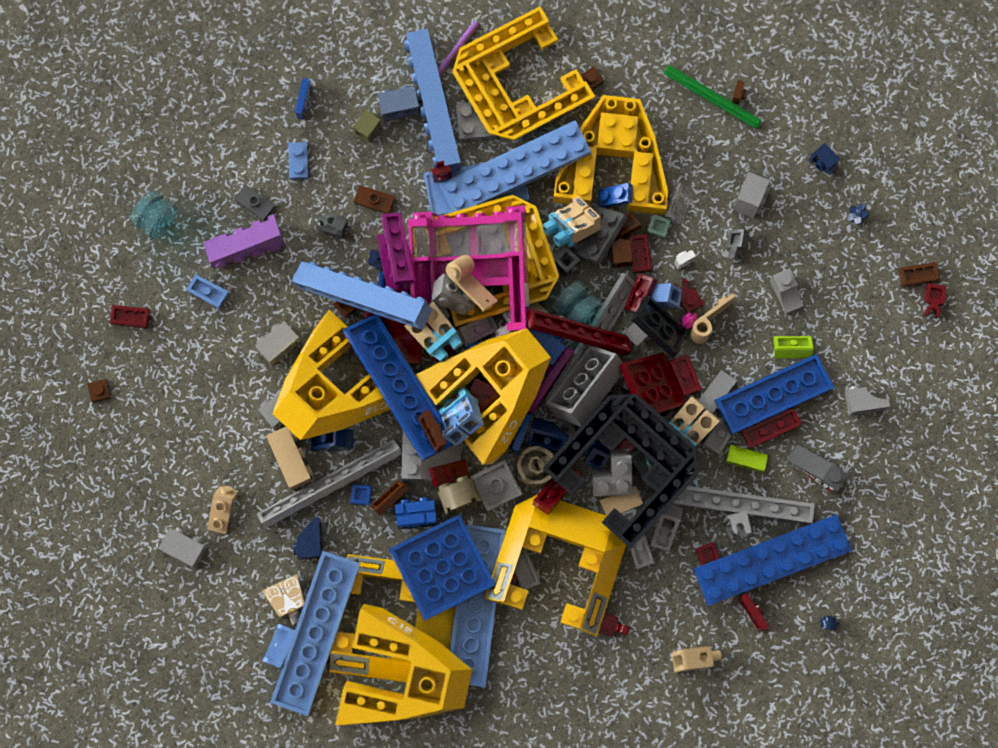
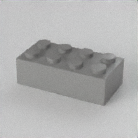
[545,346,623,427]

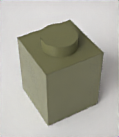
[352,110,382,143]

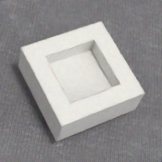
[674,250,696,270]

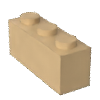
[266,427,314,490]

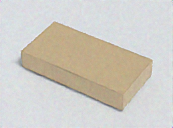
[600,486,643,516]

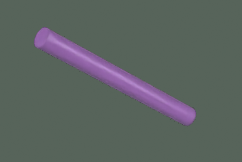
[438,21,480,77]

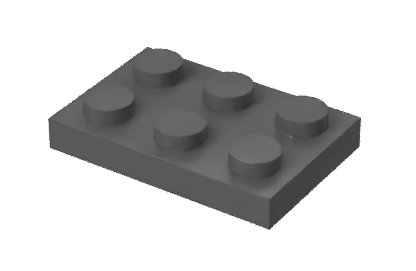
[570,206,628,265]

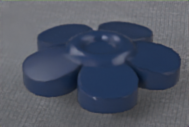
[848,204,869,225]
[367,250,382,270]

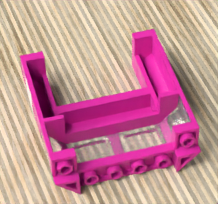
[408,206,530,331]

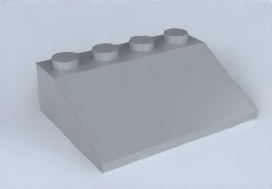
[401,403,461,483]

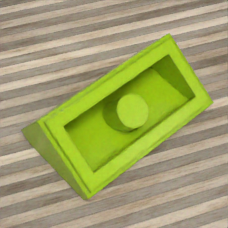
[773,336,814,359]
[726,445,768,473]

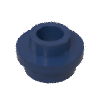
[819,615,839,630]

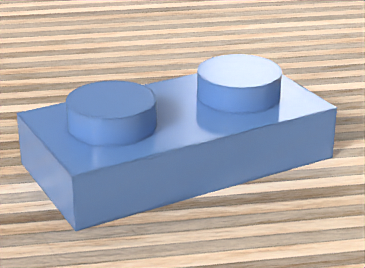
[288,142,308,180]
[186,274,229,309]

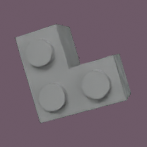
[733,172,770,218]
[591,449,632,496]

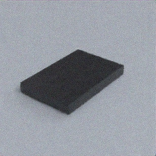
[631,294,688,358]

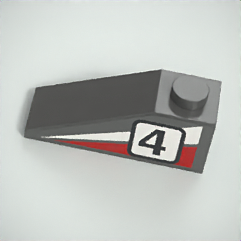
[786,444,849,494]

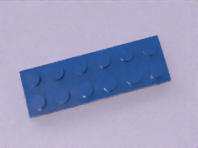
[714,354,834,435]

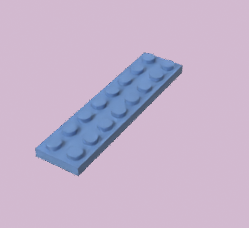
[440,120,592,212]
[450,524,505,688]
[270,550,361,716]

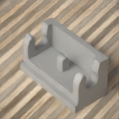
[723,511,752,539]

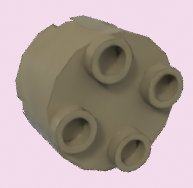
[517,446,553,488]
[438,476,482,516]

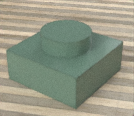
[647,214,671,239]

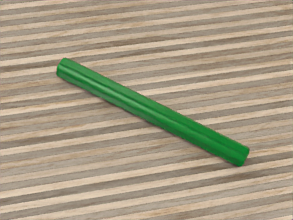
[664,65,762,129]

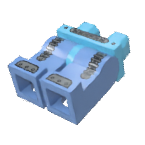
[439,387,484,446]

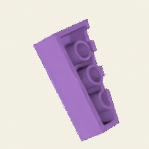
[204,214,284,269]

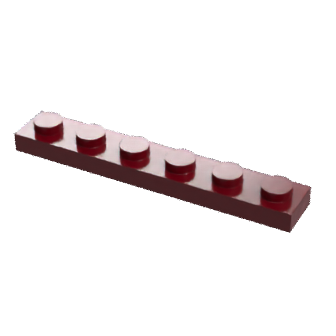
[527,309,631,356]

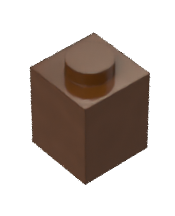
[610,238,633,268]

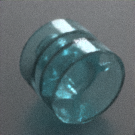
[551,280,603,324]

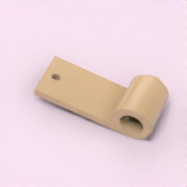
[446,255,498,311]
[690,293,735,344]

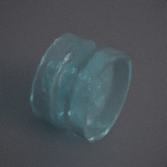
[129,190,178,239]

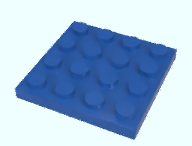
[389,514,496,621]

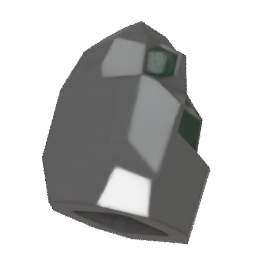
[316,214,349,239]

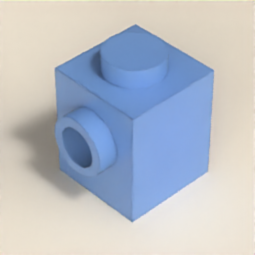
[651,283,683,308]

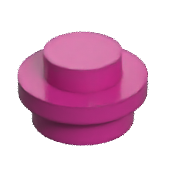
[680,312,697,329]

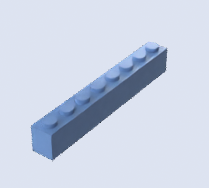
[404,29,461,171]
[292,261,433,330]

